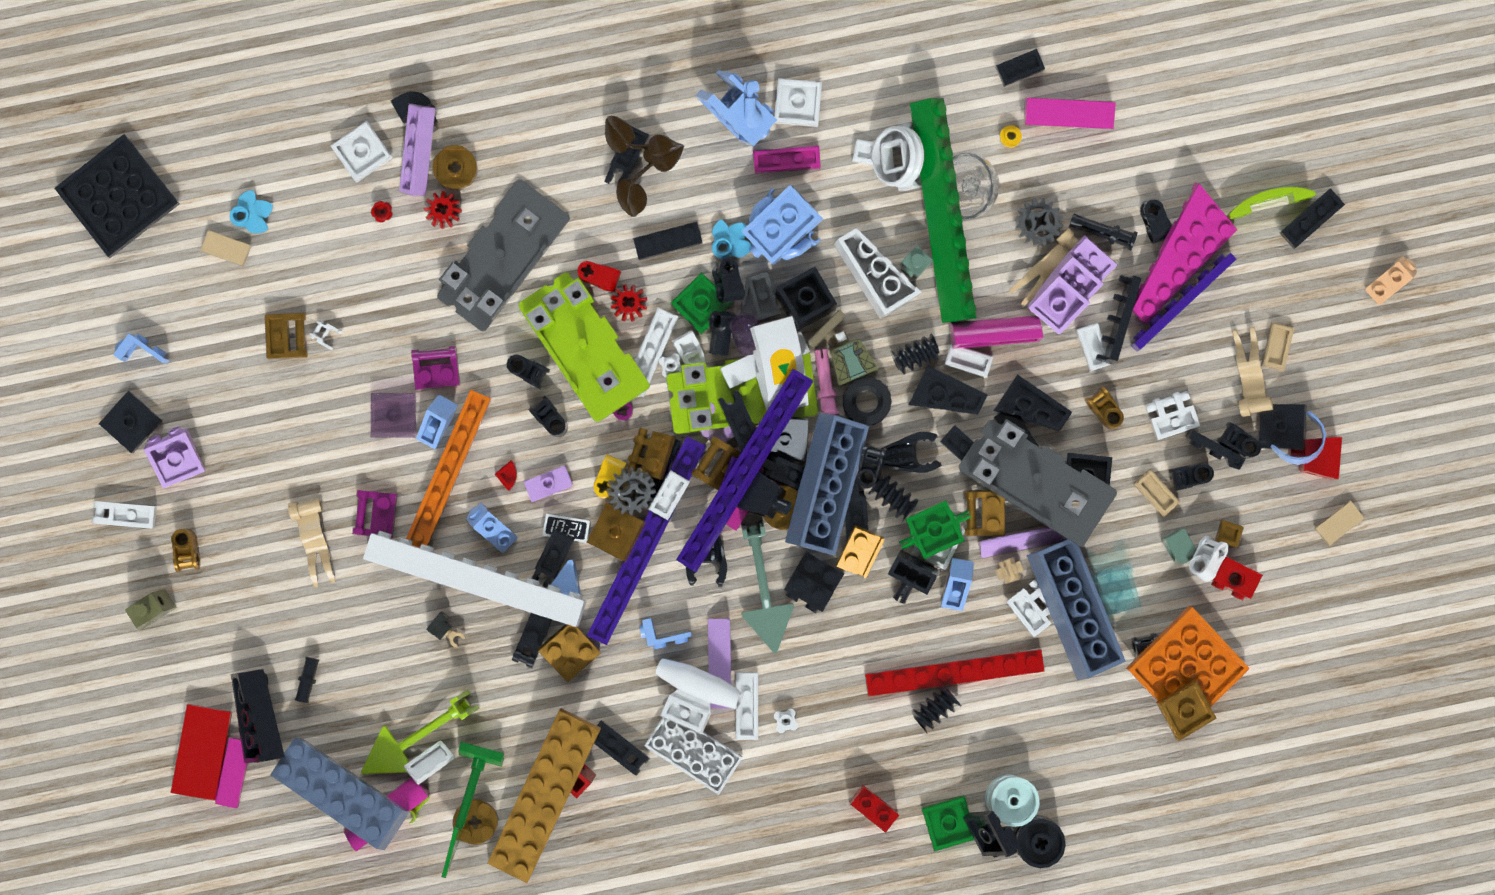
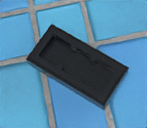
[995,49,1045,87]

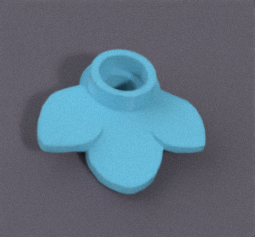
[230,190,273,234]
[712,220,752,259]

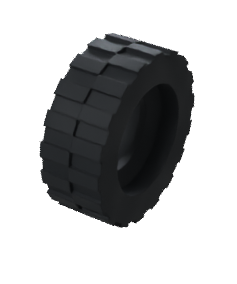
[842,377,892,426]

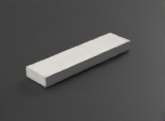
[635,308,678,398]
[720,332,810,389]

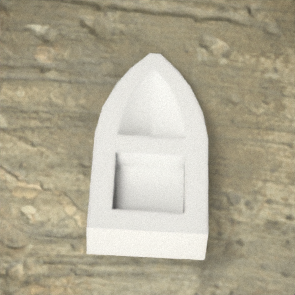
[672,330,705,374]

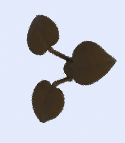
[605,115,684,217]

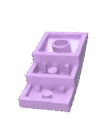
[1028,235,1117,335]

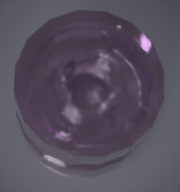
[729,313,759,355]

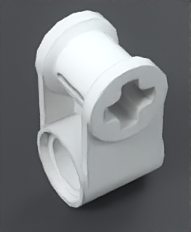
[1189,536,1228,582]

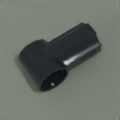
[709,311,738,356]

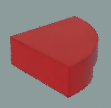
[495,460,517,491]

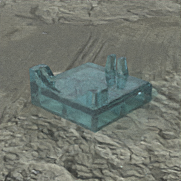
[1091,563,1142,616]

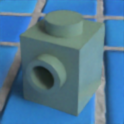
[900,245,933,279]

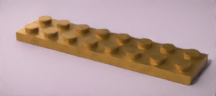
[487,708,601,883]

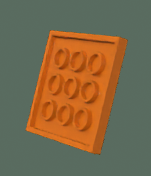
[1126,605,1250,707]

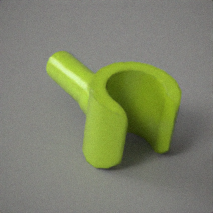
[409,796,430,823]

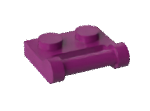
[411,346,460,390]
[352,490,398,538]

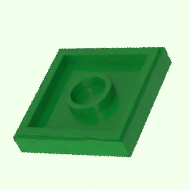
[670,272,733,335]
[921,795,974,852]

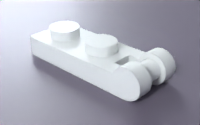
[92,501,157,529]

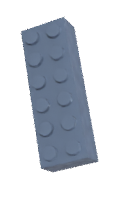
[785,413,869,556]
[1026,539,1126,680]
[270,737,410,850]

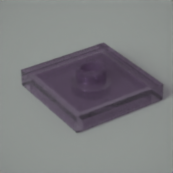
[371,393,416,438]

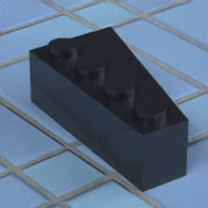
[231,669,285,763]

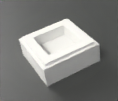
[852,139,875,165]

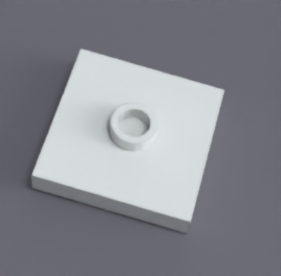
[775,78,822,127]
[331,121,393,183]

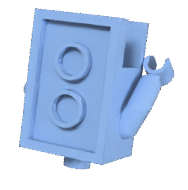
[695,70,777,146]
[741,185,823,265]

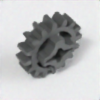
[1015,198,1064,247]
[606,467,656,515]

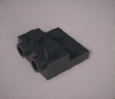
[784,551,844,613]
[963,811,1020,858]

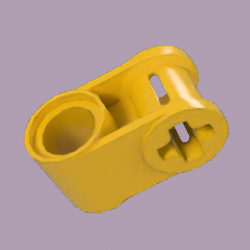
[593,454,627,499]

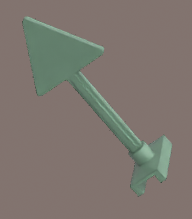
[741,520,794,653]

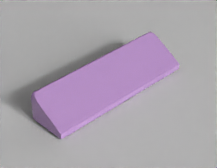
[399,104,435,196]
[978,527,1067,558]
[708,618,731,709]

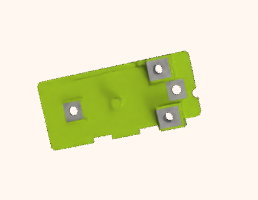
[518,273,650,422]
[666,352,818,434]

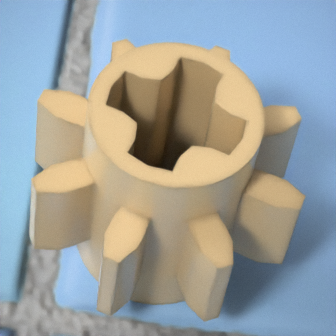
[995,557,1024,584]

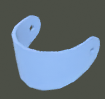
[1270,411,1326,465]

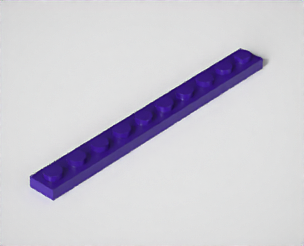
[676,369,813,572]
[587,436,707,645]

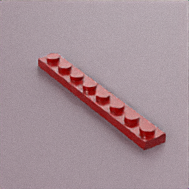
[865,649,1045,696]

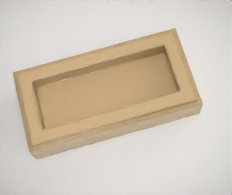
[201,230,251,267]
[1261,323,1294,371]
[1133,469,1180,517]
[1315,501,1365,546]

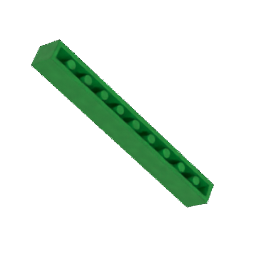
[910,98,976,323]

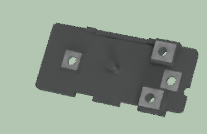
[437,179,570,331]
[959,419,1117,546]

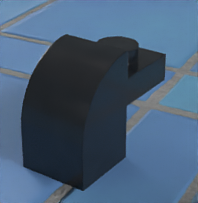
[391,91,438,133]

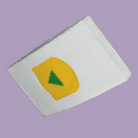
[750,316,809,411]

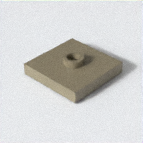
[807,310,846,351]

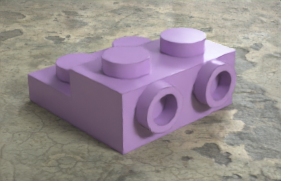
[144,426,205,488]

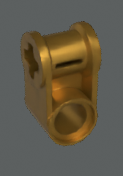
[1085,386,1124,429]
[171,528,201,572]

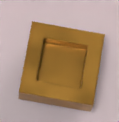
[1215,520,1244,548]

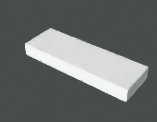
[736,672,758,740]

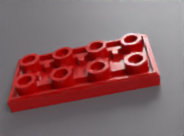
[170,704,232,801]

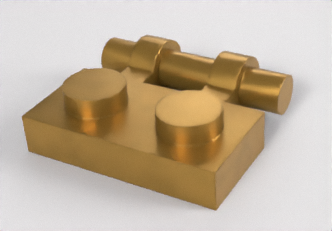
[627,428,675,480]

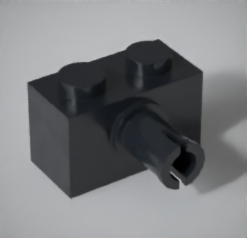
[888,550,940,604]

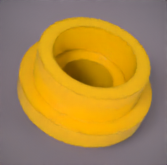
[1000,125,1022,148]

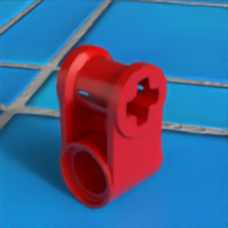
[577,261,621,293]

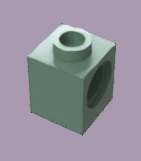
[1161,528,1196,564]

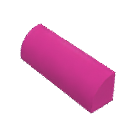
[1024,97,1116,129]
[949,316,1043,349]
[343,777,429,852]

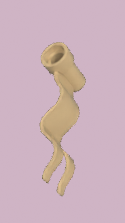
[1009,228,1078,306]
[1232,327,1273,417]
[288,498,336,588]

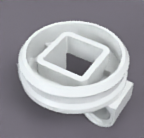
[872,123,924,191]

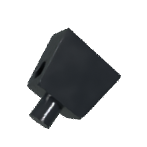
[737,471,792,519]

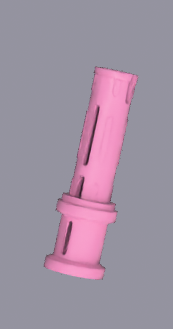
[814,349,840,416]

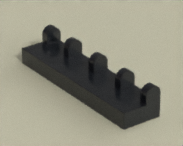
[1096,275,1142,365]

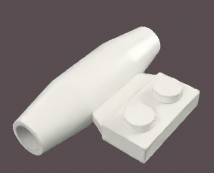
[656,658,744,734]

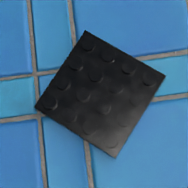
[54,134,180,258]

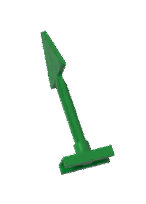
[441,742,504,878]

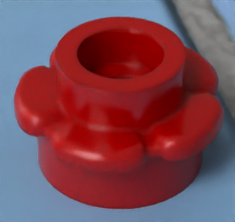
[371,201,393,223]

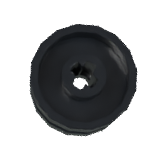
[1014,815,1066,869]

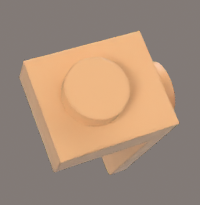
[1365,255,1417,305]

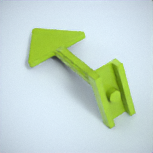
[361,690,480,774]

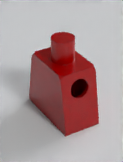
[1288,437,1342,480]

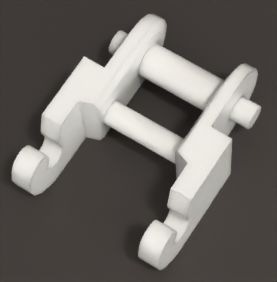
[309,320,343,351]

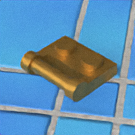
[265,313,308,359]
[691,436,741,490]
[965,490,1005,536]

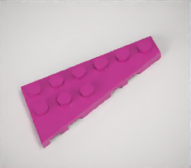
[1132,182,1237,324]

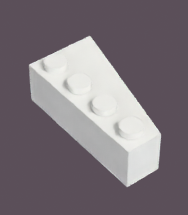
[834,228,922,319]

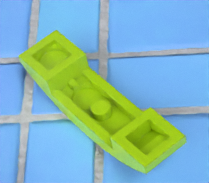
[1226,187,1316,220]

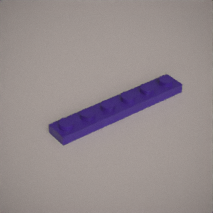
[1131,253,1236,352]

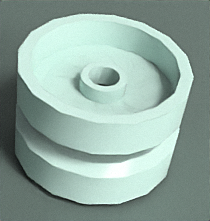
[985,774,1040,827]

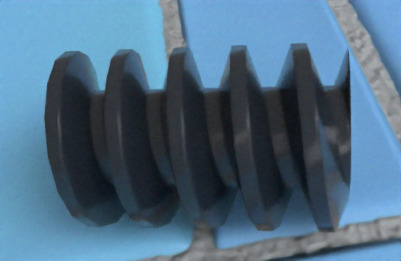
[890,333,940,375]
[868,475,918,521]
[911,686,962,734]

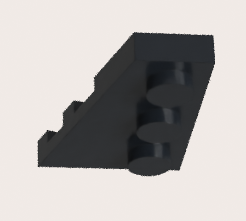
[908,365,988,415]
[993,374,1072,432]

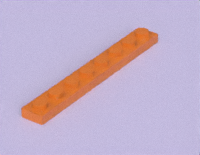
[406,390,491,548]

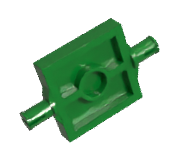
[898,500,971,559]

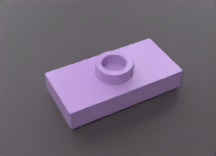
[524,466,573,502]

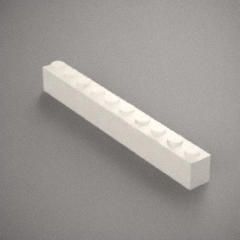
[363,531,587,627]

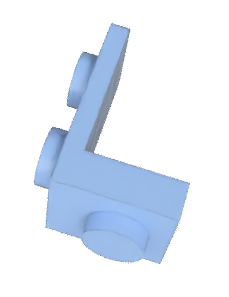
[113,333,170,364]
[466,502,517,553]
[639,618,692,649]

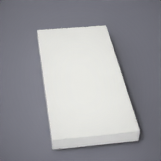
[644,717,743,795]

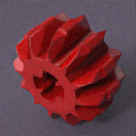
[424,191,462,229]
[610,284,648,322]

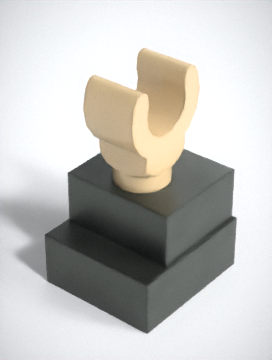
[426,611,466,648]

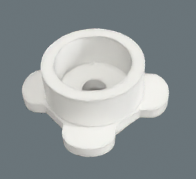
[659,353,681,378]
[774,709,798,733]

